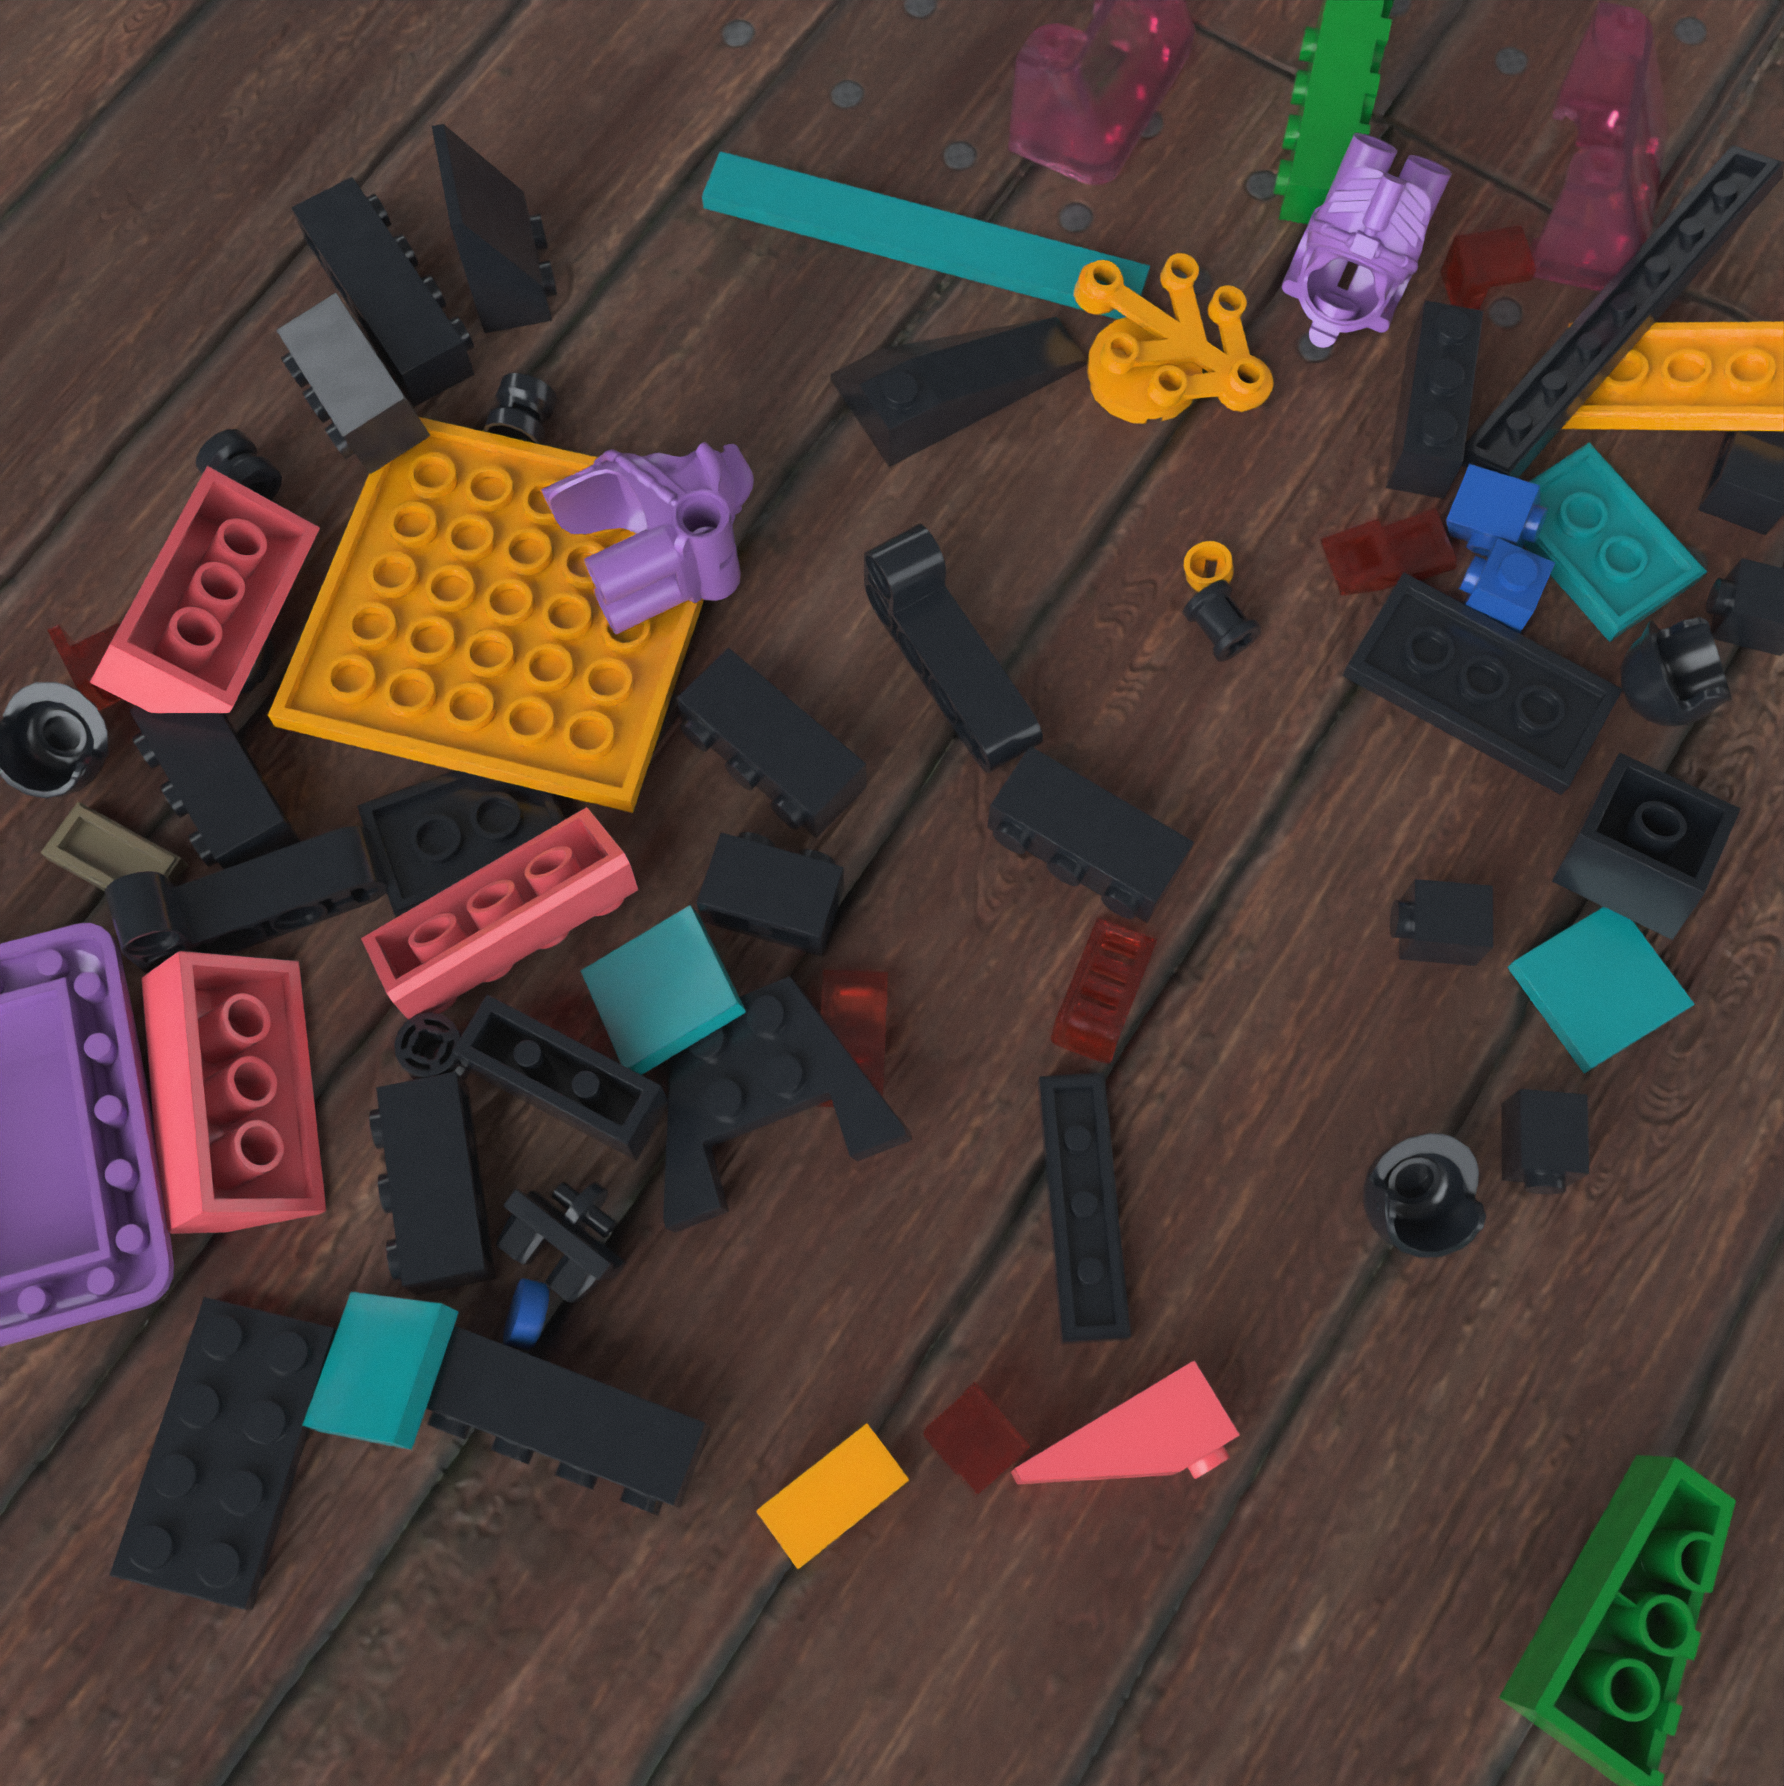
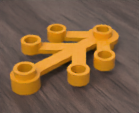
[1074,253,1273,412]

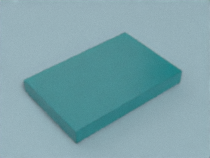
[1524,442,1707,642]

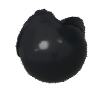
[1620,617,1732,727]
[0,682,110,799]
[1363,1133,1486,1258]

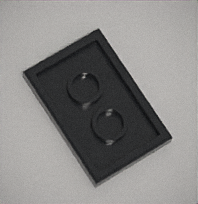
[357,770,565,918]

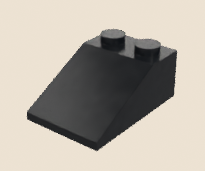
[432,124,558,334]

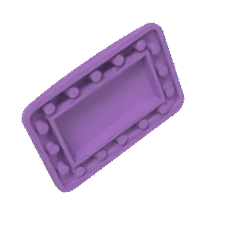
[0,923,174,1347]

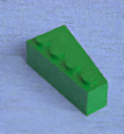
[1273,0,1394,225]
[1499,1455,1736,1786]

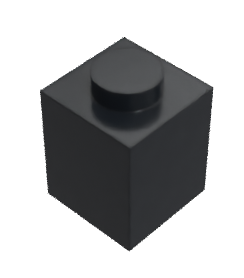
[1706,558,1784,656]
[1390,879,1493,966]
[1501,1089,1589,1194]

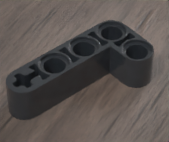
[864,524,1043,773]
[104,826,388,973]

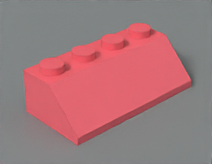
[90,466,320,713]
[361,807,638,1020]
[141,951,326,1234]

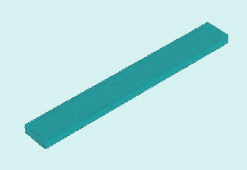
[702,151,1150,320]

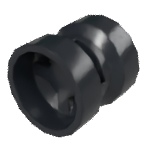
[483,373,558,445]
[196,429,282,500]
[394,1012,470,1081]

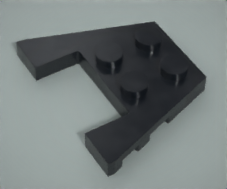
[663,976,913,1233]

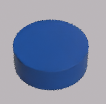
[503,1278,550,1351]

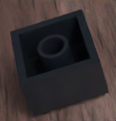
[1552,752,1741,940]

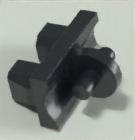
[496,1181,627,1303]

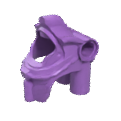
[1282,133,1452,348]
[541,442,754,635]

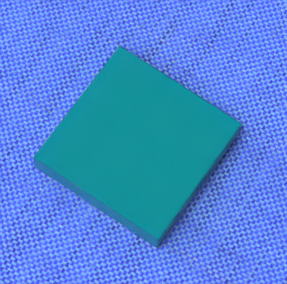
[581,905,746,1075]
[1507,907,1695,1074]
[302,1292,459,1450]

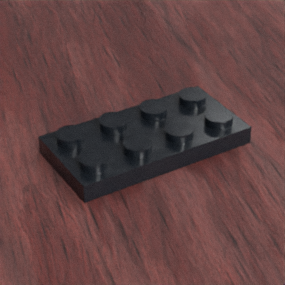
[1342,572,1623,796]
[109,1297,337,1610]

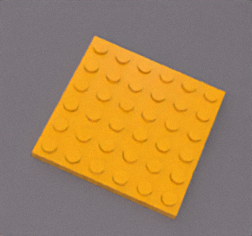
[268,417,704,813]

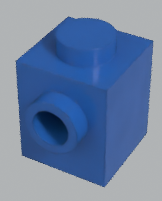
[1446,464,1548,557]
[1459,538,1555,634]

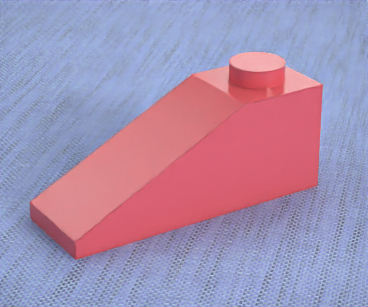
[1011,1360,1240,1484]

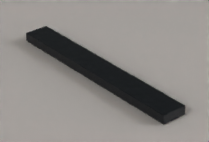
[1461,145,1784,478]

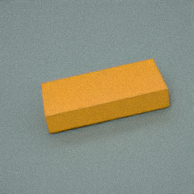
[756,1423,909,1570]

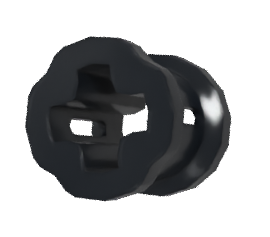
[1182,580,1262,662]

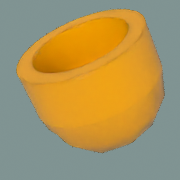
[1184,541,1234,592]

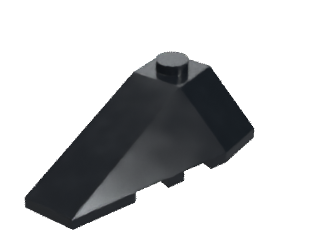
[831,317,1087,467]

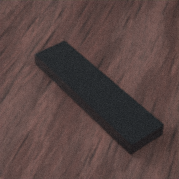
[1037,1073,1131,1345]

